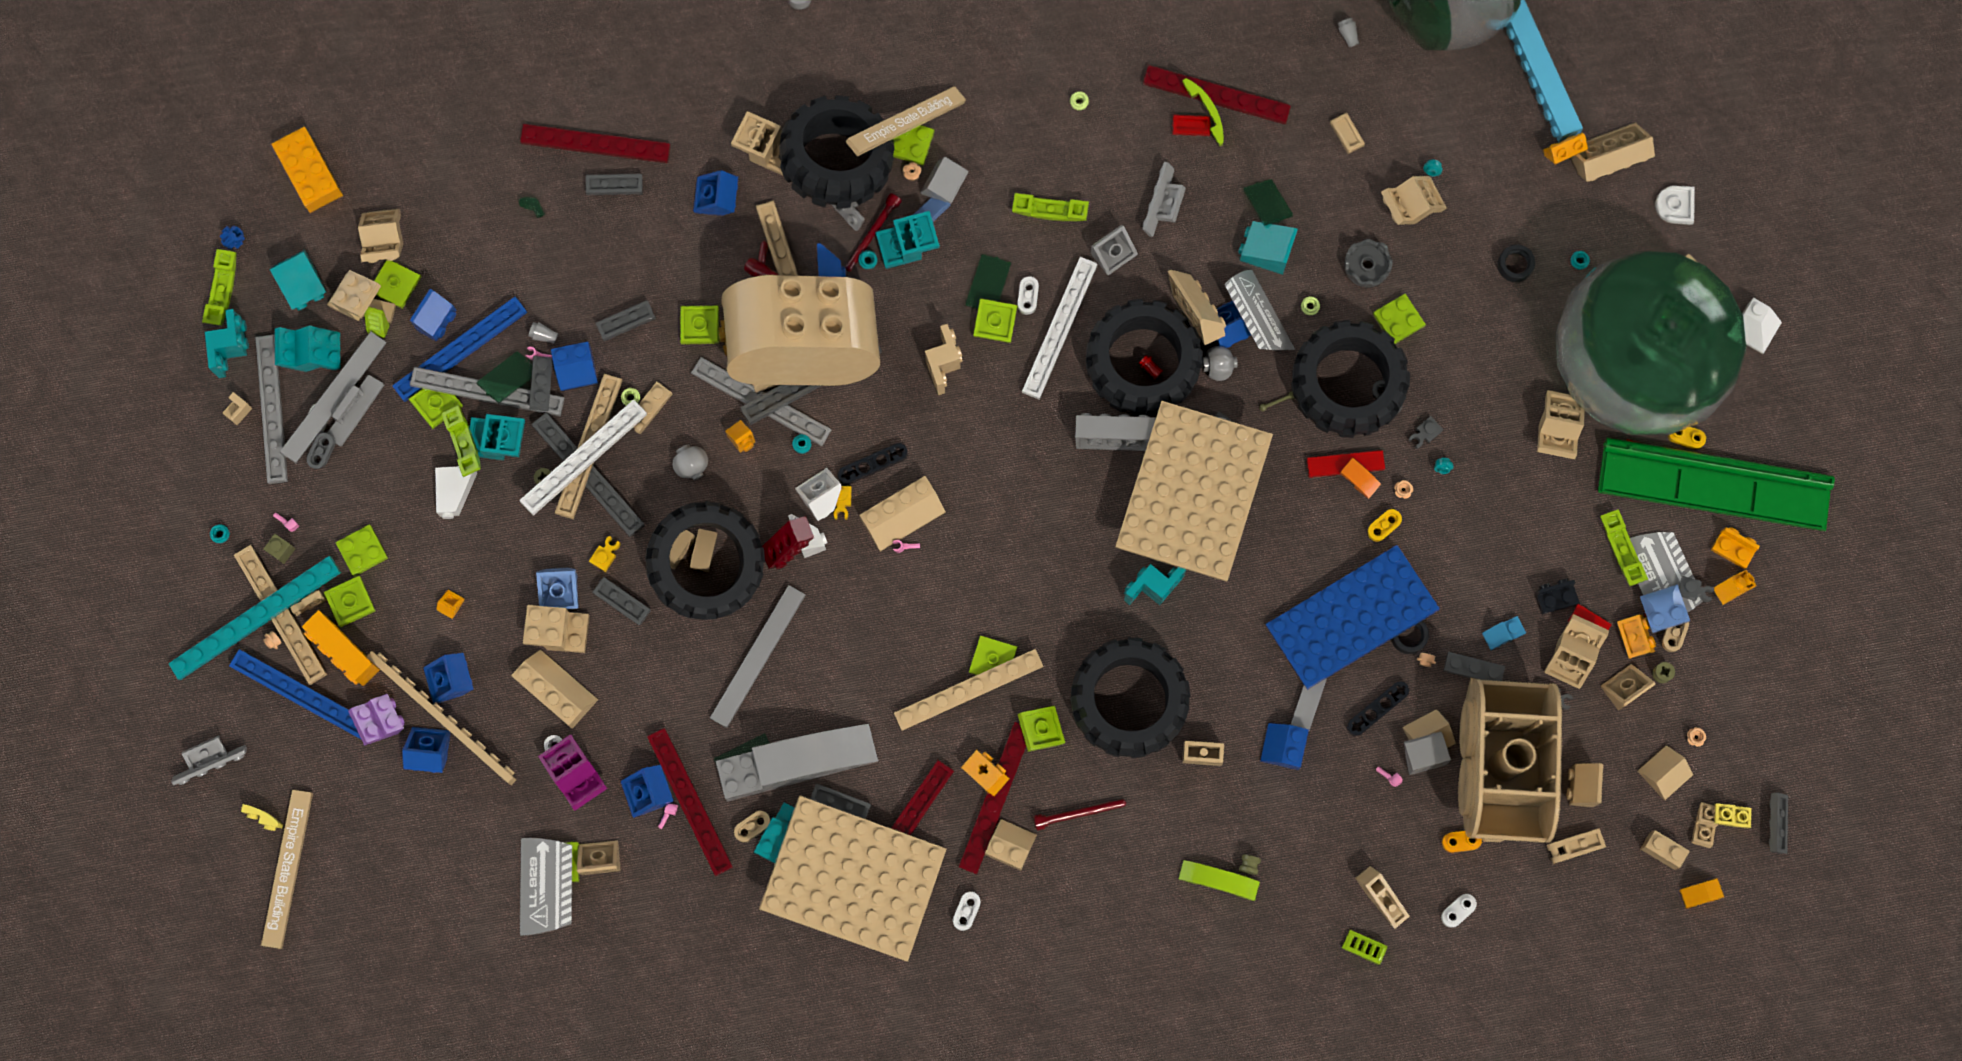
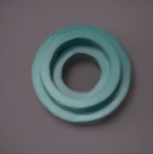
[1423,159,1442,176]
[858,250,877,269]
[1570,251,1590,270]
[792,435,812,454]
[1434,458,1454,474]
[210,524,230,544]

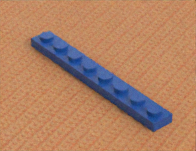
[393,297,527,402]
[229,649,362,740]

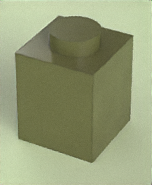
[264,534,295,564]

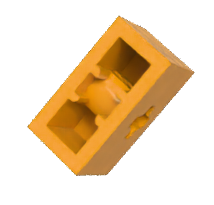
[961,750,1010,796]

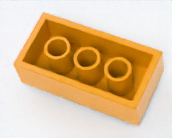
[272,126,343,213]
[302,610,380,686]

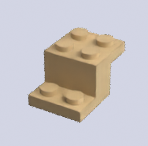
[731,111,783,175]
[1381,176,1447,225]
[358,209,403,263]
[327,270,381,321]
[925,324,963,395]
[1537,390,1585,459]
[523,605,590,653]
[1544,614,1609,689]

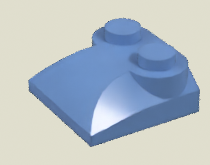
[536,568,578,609]
[1640,584,1690,633]

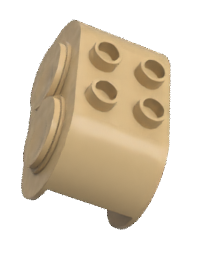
[721,275,880,386]
[1458,679,1562,843]

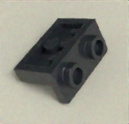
[1535,578,1580,615]

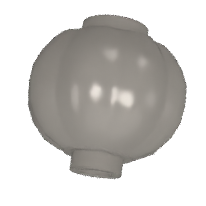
[1202,346,1238,381]
[672,444,708,481]

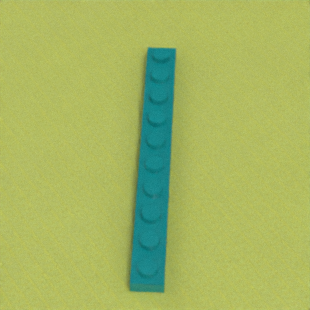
[168,556,341,680]

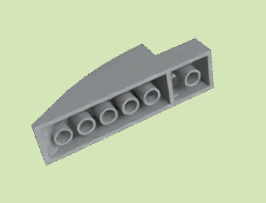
[716,724,878,802]

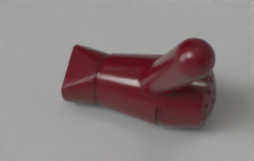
[744,241,779,277]

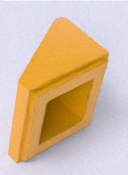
[437,589,465,619]

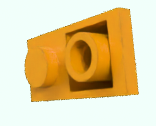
[725,420,755,453]
[1714,570,1757,605]

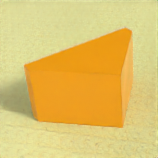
[1680,878,1724,909]

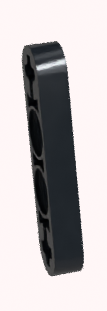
[838,443,908,485]
[1347,681,1409,736]

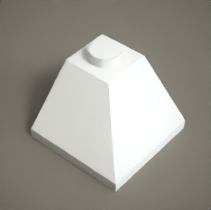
[1730,298,1782,354]
[795,468,842,521]
[788,514,827,558]

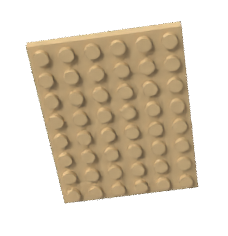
[1116,401,1273,582]
[759,796,946,962]

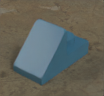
[1482,616,1526,650]

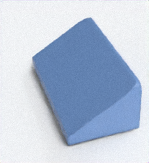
[913,198,950,222]

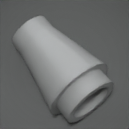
[1338,18,1359,47]
[528,322,558,344]

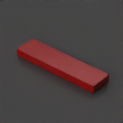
[1306,450,1385,478]

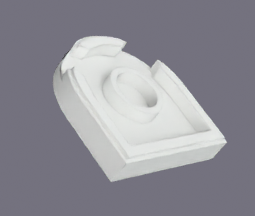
[1655,186,1694,225]

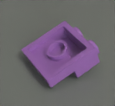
[348,694,404,746]

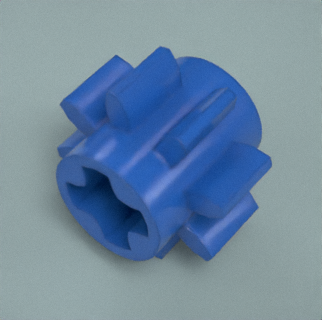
[220,226,245,249]

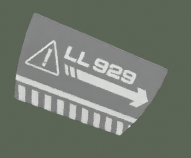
[1224,270,1295,350]
[1630,532,1703,613]
[520,838,572,935]

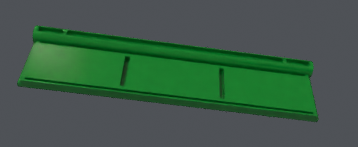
[1598,437,1835,531]

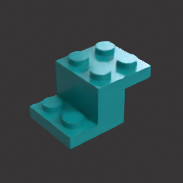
[876,211,940,269]
[205,309,249,378]
[275,326,340,372]
[470,414,525,460]
[1124,564,1186,605]
[754,803,794,864]

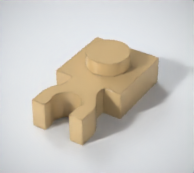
[290,590,326,616]

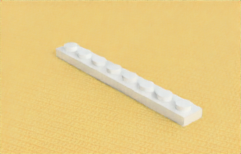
[1022,257,1097,400]
[519,400,647,516]

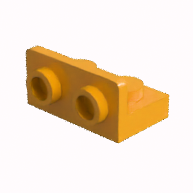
[1543,133,1588,164]
[1711,527,1760,569]
[1617,615,1656,659]

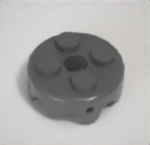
[1344,239,1393,288]

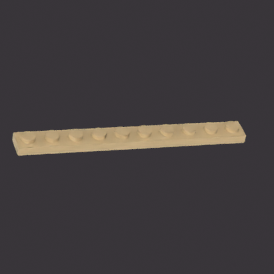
[367,651,517,786]

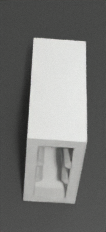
[435,466,477,519]

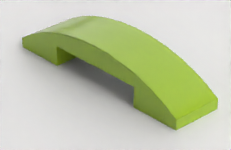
[1183,78,1223,147]
[1012,193,1089,221]
[202,249,236,326]
[441,406,481,477]
[1600,509,1648,586]
[1179,860,1260,901]

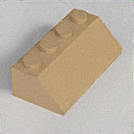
[1571,123,1655,182]
[1168,270,1226,345]
[860,476,946,551]
[511,650,598,729]

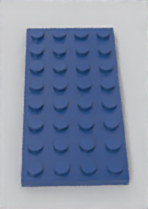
[1266,545,1440,690]

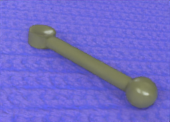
[1259,391,1295,411]

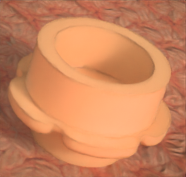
[903,162,921,180]
[1394,480,1413,499]
[263,631,281,649]
[1417,653,1436,667]
[1687,727,1706,747]

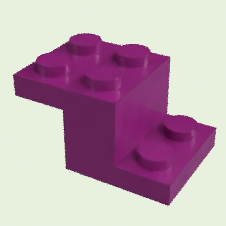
[538,734,608,811]

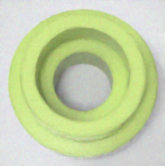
[1070,92,1089,110]
[1301,297,1320,315]
[621,388,640,406]

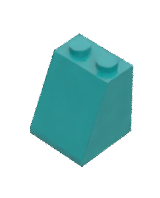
[1238,221,1298,275]
[270,250,327,310]

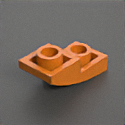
[1340,458,1381,499]

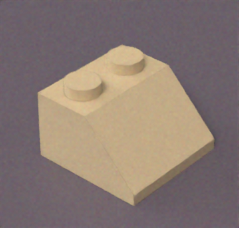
[1567,763,1603,807]
[985,819,1037,871]

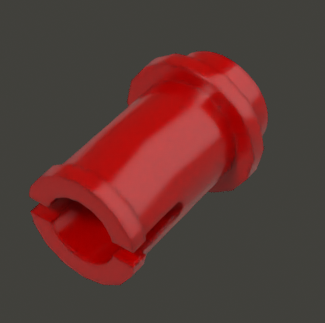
[1139,355,1163,379]

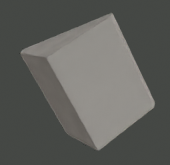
[920,157,968,204]
[1091,225,1138,275]
[1404,732,1451,775]

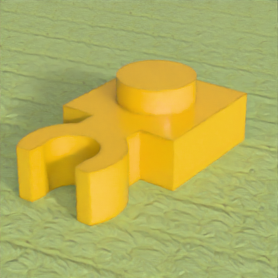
[834,486,852,520]
[589,536,621,572]

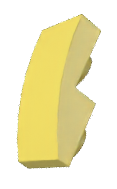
[241,804,283,831]
[1714,804,1751,828]

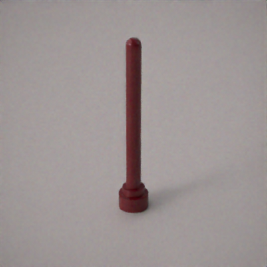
[845,193,902,271]
[1033,799,1126,831]

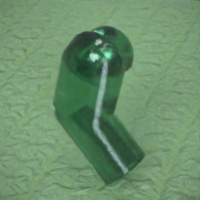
[519,197,545,218]

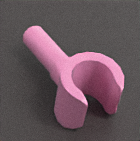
[526,347,553,360]
[273,513,299,532]
[893,540,920,553]
[1376,766,1403,787]
[658,803,678,829]

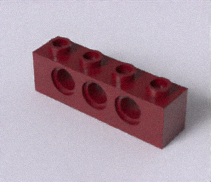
[762,516,814,569]

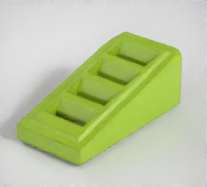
[364,307,389,338]
[1342,930,1388,965]

